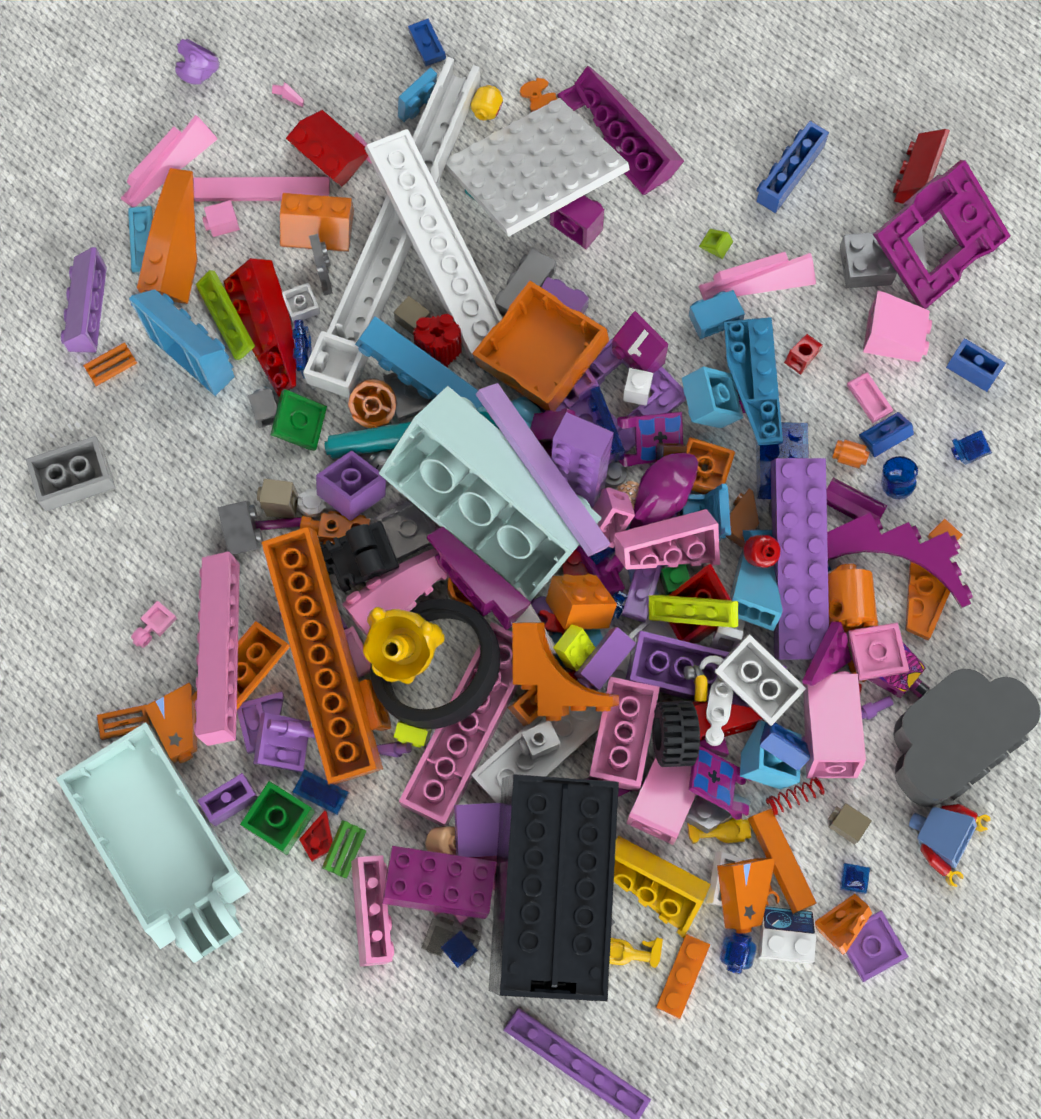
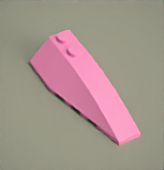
[342,548,448,635]

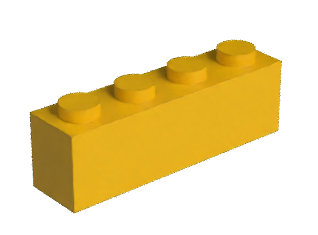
[614,836,711,938]

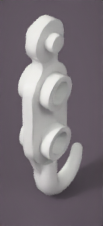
[700,656,733,746]

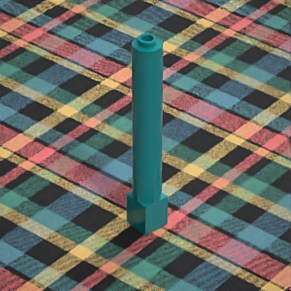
[324,407,499,459]

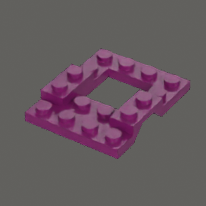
[873,160,1011,309]

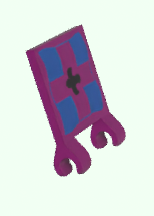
[617,411,683,467]
[688,746,752,820]

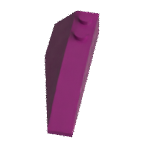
[574,66,684,195]

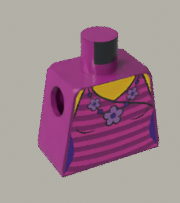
[867,641,930,699]

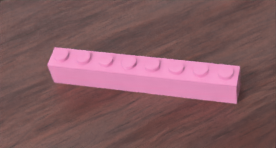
[194,551,240,746]

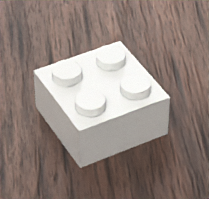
[282,283,320,324]

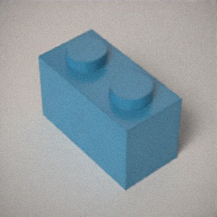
[689,290,745,339]

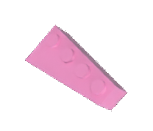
[614,509,720,569]

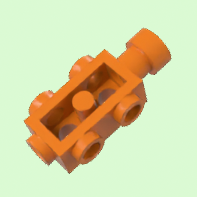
[300,511,371,545]

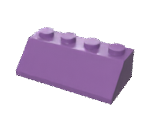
[61,247,107,353]

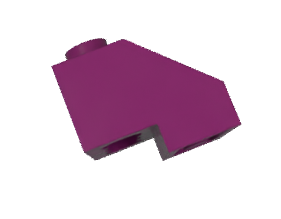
[530,408,582,458]

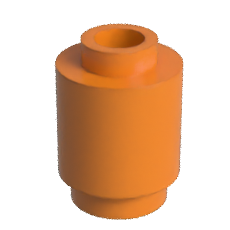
[832,439,870,469]

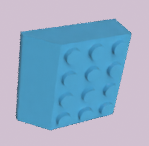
[129,289,235,396]

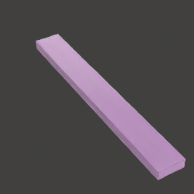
[476,383,611,557]

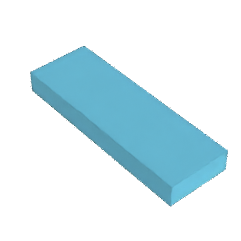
[128,206,153,272]

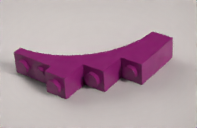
[827,512,973,609]

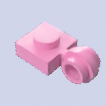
[131,601,177,648]

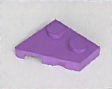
[237,691,284,754]

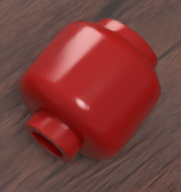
[743,535,781,568]

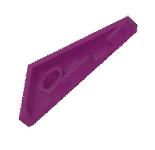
[802,622,852,686]

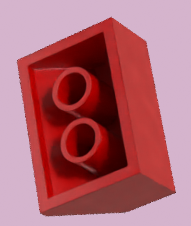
[285,110,368,187]
[892,129,950,204]

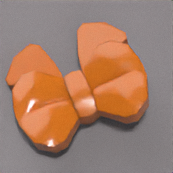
[520,78,557,112]

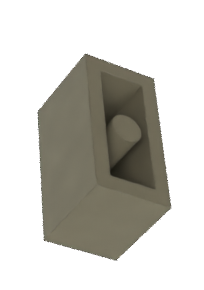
[257,479,298,519]

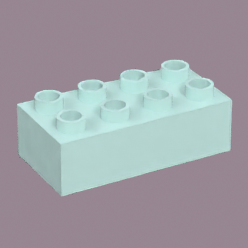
[379,386,602,602]

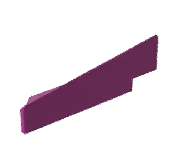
[427,527,530,630]

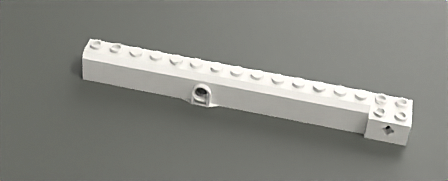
[303,57,481,398]

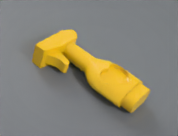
[686,814,751,844]
[610,938,663,968]

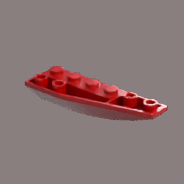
[223,258,296,397]

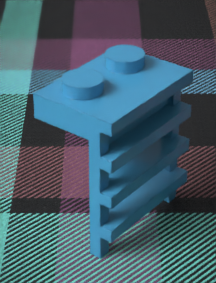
[680,484,731,541]

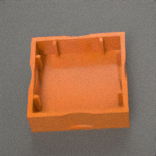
[472,281,609,411]

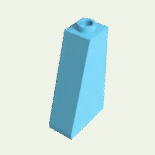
[730,548,783,631]

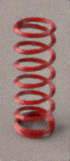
[766,777,825,816]

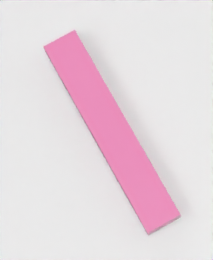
[194,177,330,201]

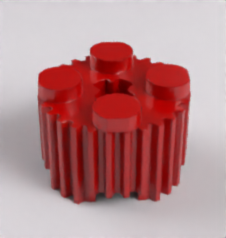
[413,314,462,368]

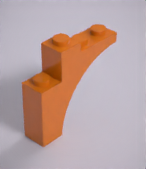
[512,622,619,721]

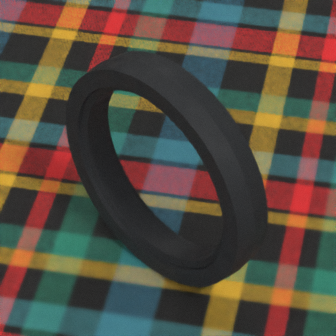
[370,599,500,729]

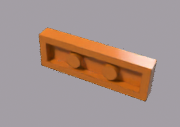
[656,934,710,1019]

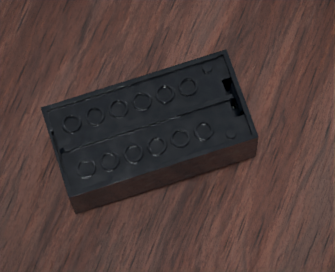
[488,774,619,1002]

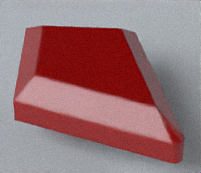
[299,811,333,862]

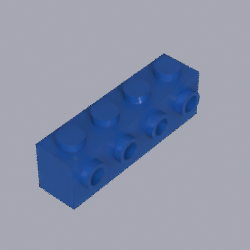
[756,121,829,213]

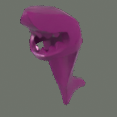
[605,453,698,574]

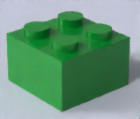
[240,781,315,855]

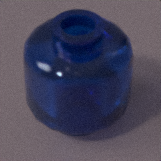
[720,932,757,974]

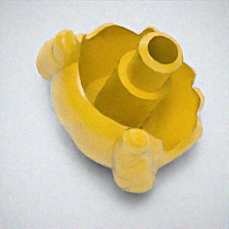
[363,607,445,684]

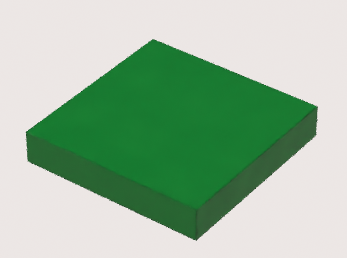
[270,389,327,451]

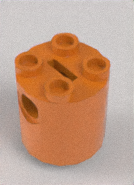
[828,564,878,634]

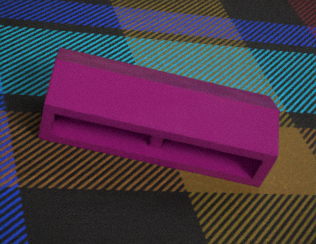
[826,477,888,520]

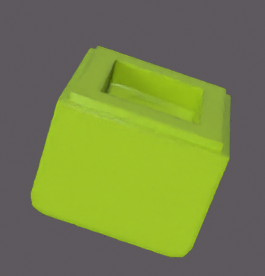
[699,229,734,259]

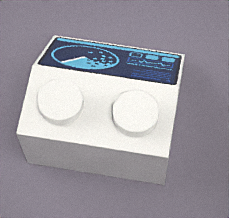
[758,906,816,964]

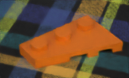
[905,561,950,641]

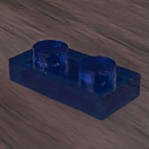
[292,769,350,816]

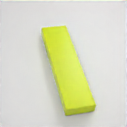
[649,595,738,628]

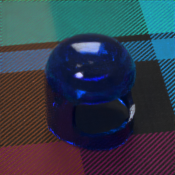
[881,456,918,500]

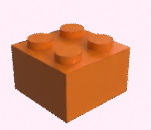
[545,574,617,630]

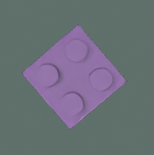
[316,451,386,521]

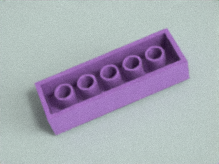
[551,412,614,509]
[625,631,787,707]

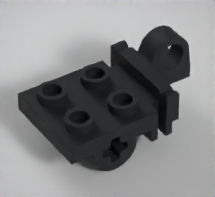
[320,521,399,592]

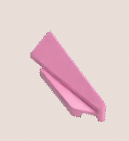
[121,115,217,208]
[698,252,816,301]

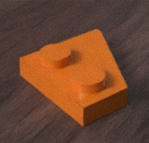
[815,894,872,955]

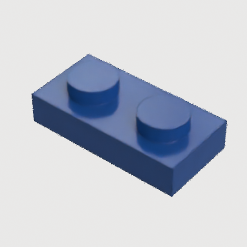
[408,18,446,67]

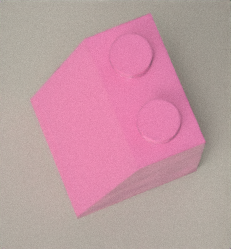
[863,291,932,362]

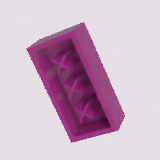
[382,846,496,919]

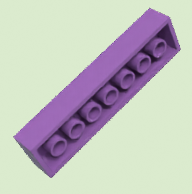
[771,458,829,660]

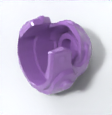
[175,39,220,85]

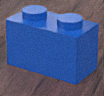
[946,338,1006,392]

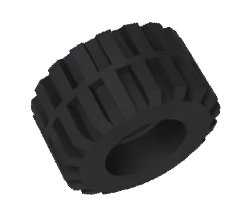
[652,701,700,767]

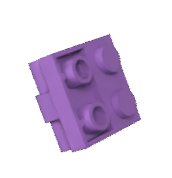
[253,712,315,772]

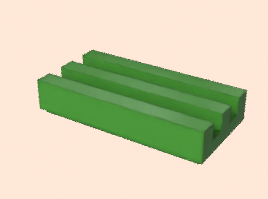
[322,820,366,879]

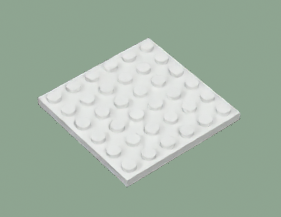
[445,98,630,237]

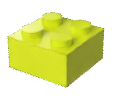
[553,624,595,671]
[394,721,432,748]

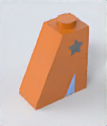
[144,683,197,763]
[717,858,775,934]

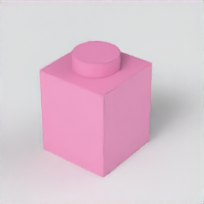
[202,200,240,237]

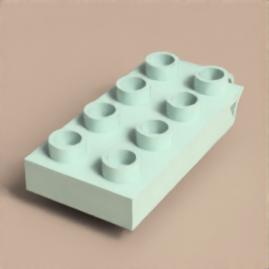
[56,722,250,963]

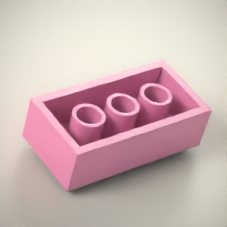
[589,677,660,792]

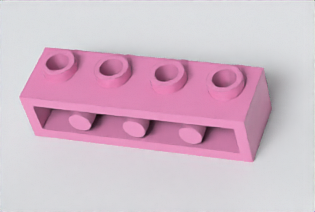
[351,855,394,967]

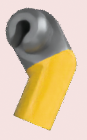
[684,665,708,701]

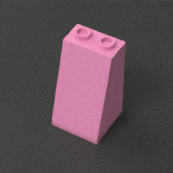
[803,671,866,778]
[626,757,696,845]

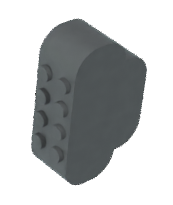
[894,669,1040,807]

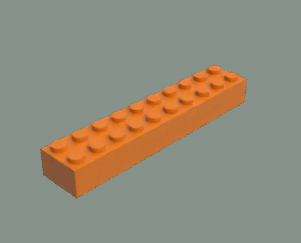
[261,527,383,784]

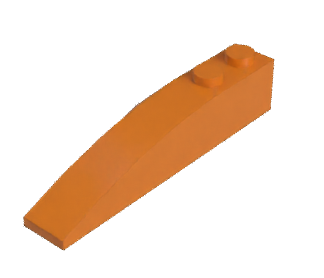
[137,168,198,304]

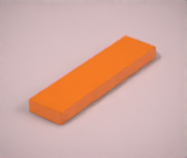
[748,809,817,914]

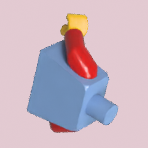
[909,804,991,887]

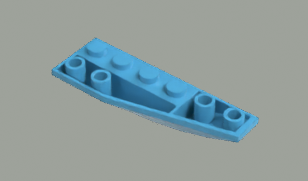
[724,317,783,445]

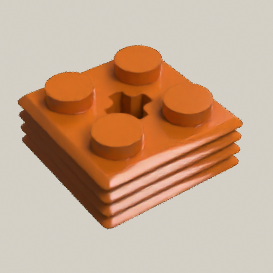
[686,437,735,494]

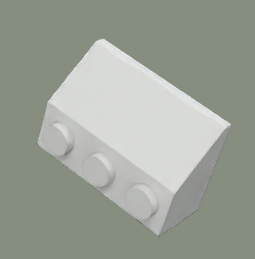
[714,634,806,726]

